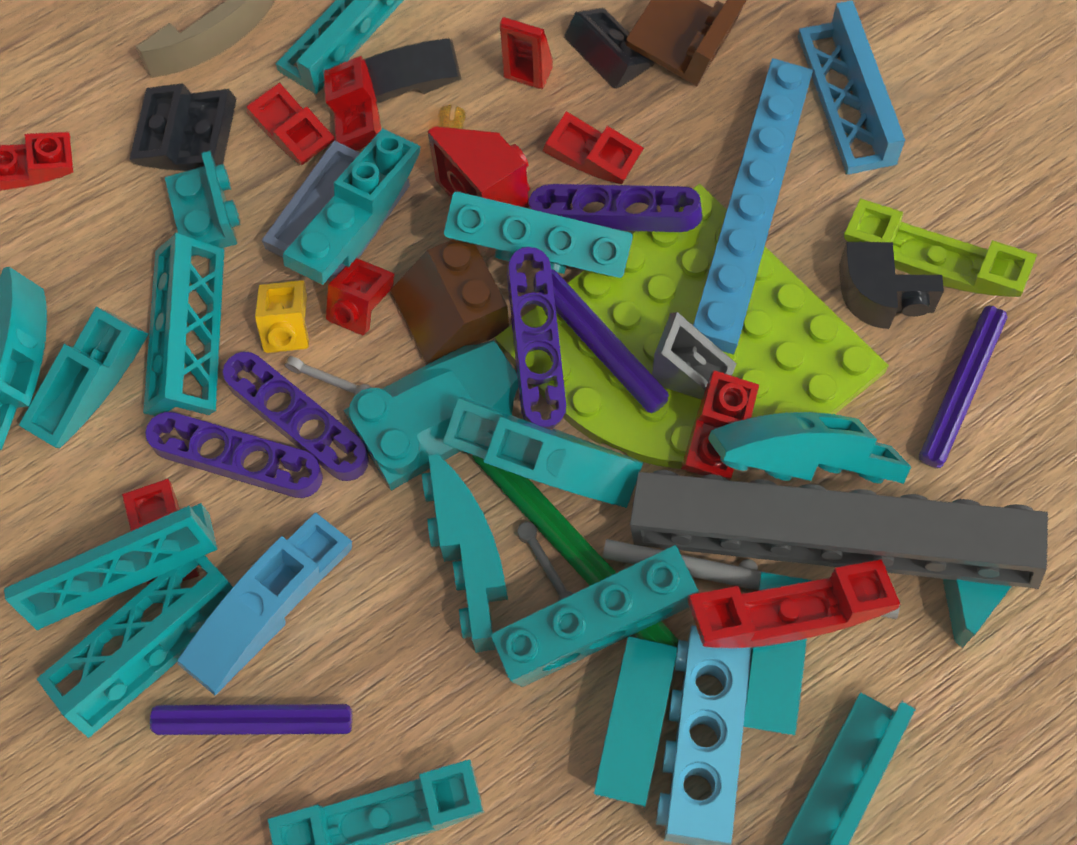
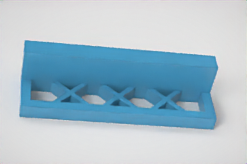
[798,0,905,175]

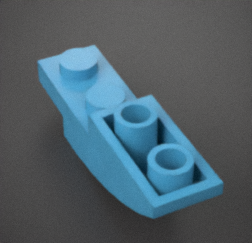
[177,512,352,696]

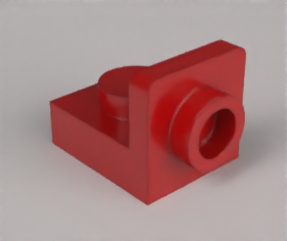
[326,258,395,335]

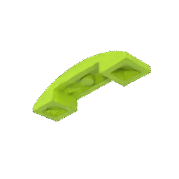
[844,198,1037,297]

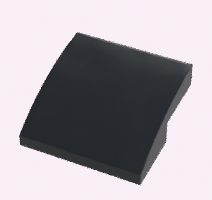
[129,83,237,171]

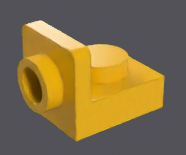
[255,280,309,353]

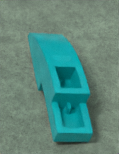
[283,128,421,285]
[0,267,47,450]
[443,397,644,508]
[708,412,911,484]
[422,454,508,653]

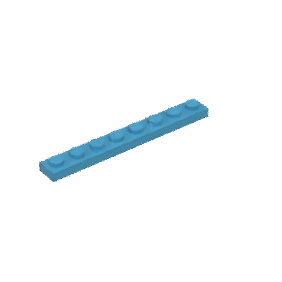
[693,58,813,355]

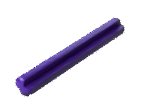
[538,269,669,413]
[919,305,1008,469]
[150,704,353,735]

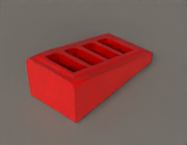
[500,17,553,89]

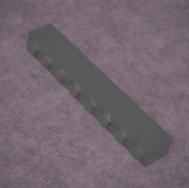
[630,470,1048,589]

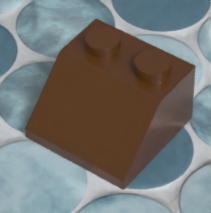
[390,239,509,365]

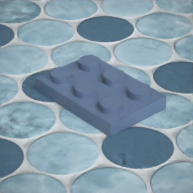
[262,140,410,282]

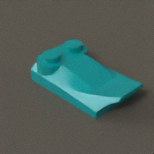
[343,340,519,491]

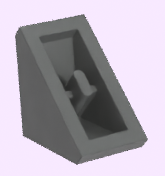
[652,312,737,400]

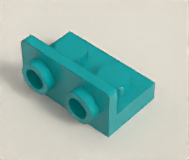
[164,151,241,257]

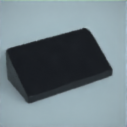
[565,8,655,89]

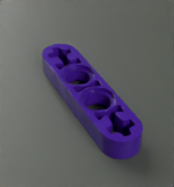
[529,184,703,232]
[507,247,566,430]
[223,352,369,481]
[145,412,323,498]

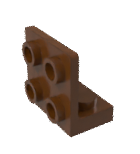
[625,0,747,86]

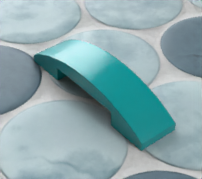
[268,759,484,845]

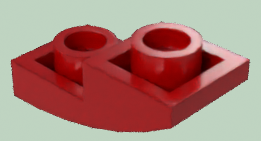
[0,132,74,191]
[681,370,759,481]

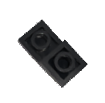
[364,38,461,103]

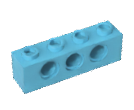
[656,625,752,845]

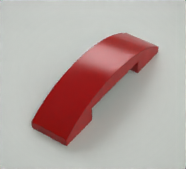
[687,559,901,648]

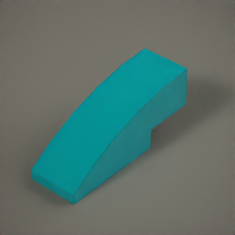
[19,307,149,448]
[743,572,811,735]
[594,636,678,806]

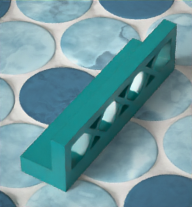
[276,0,404,95]
[143,233,225,416]
[4,503,218,630]
[37,555,233,738]
[782,692,916,845]

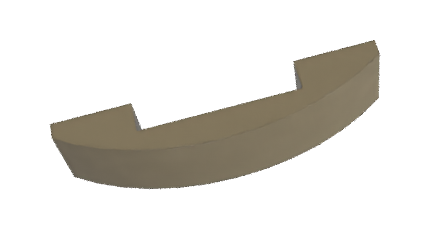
[136,0,275,77]

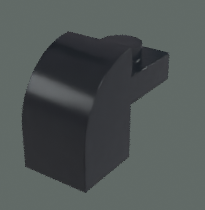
[839,242,944,329]

